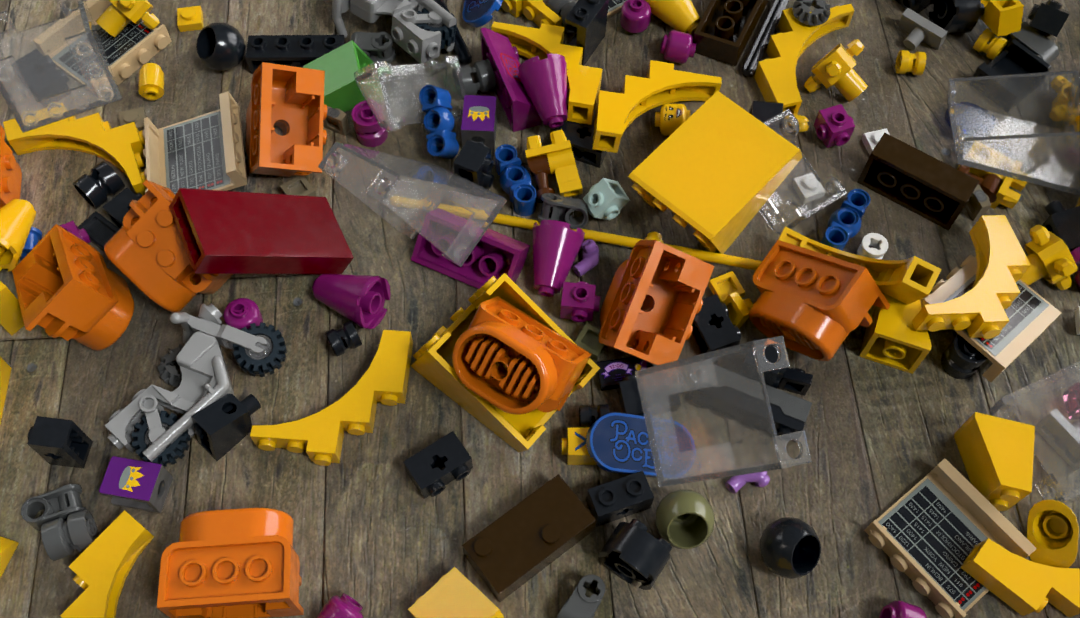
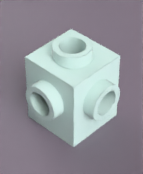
[583,178,630,221]

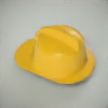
[1027,499,1079,568]

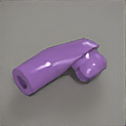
[572,239,599,277]
[725,466,770,494]

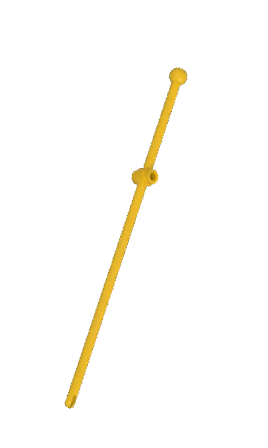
[387,194,762,270]

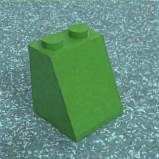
[303,40,386,112]

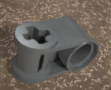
[351,32,396,64]
[537,193,588,229]
[21,484,86,531]
[557,574,605,618]

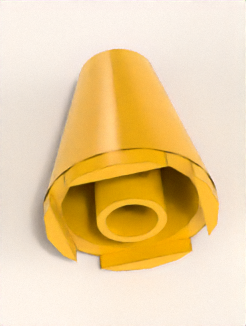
[645,0,701,35]
[0,199,36,272]

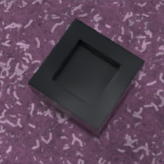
[778,368,813,396]

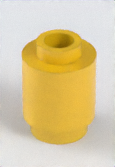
[138,63,164,100]

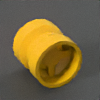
[973,28,1008,60]
[895,50,926,76]

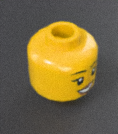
[655,103,691,136]

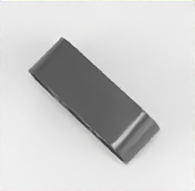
[989,20,1059,64]

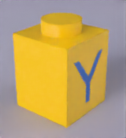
[561,427,597,465]

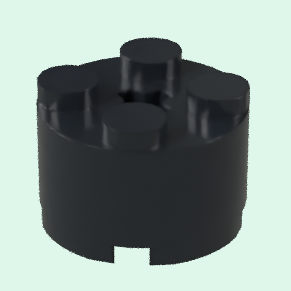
[929,0,985,33]
[599,519,672,590]

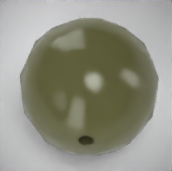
[655,489,715,549]

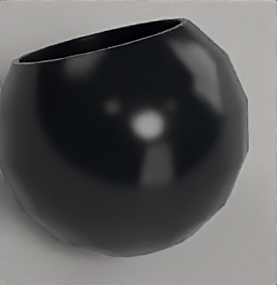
[196,23,245,70]
[759,517,821,579]

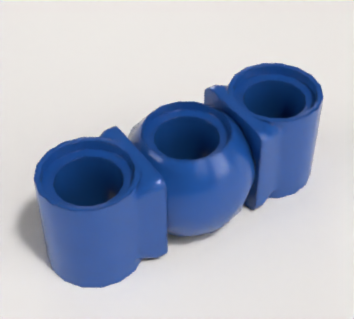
[419,85,459,159]
[495,144,536,217]
[820,189,871,251]

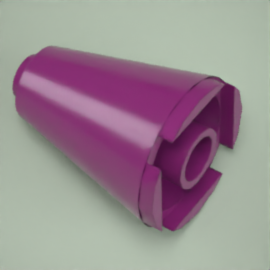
[518,53,568,128]
[532,220,585,297]
[312,274,391,329]

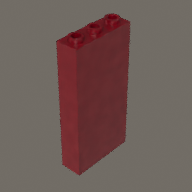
[169,188,354,274]

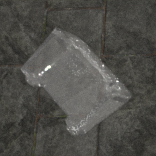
[354,55,466,132]
[759,109,847,235]

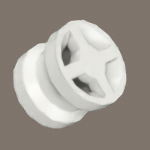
[857,233,888,260]

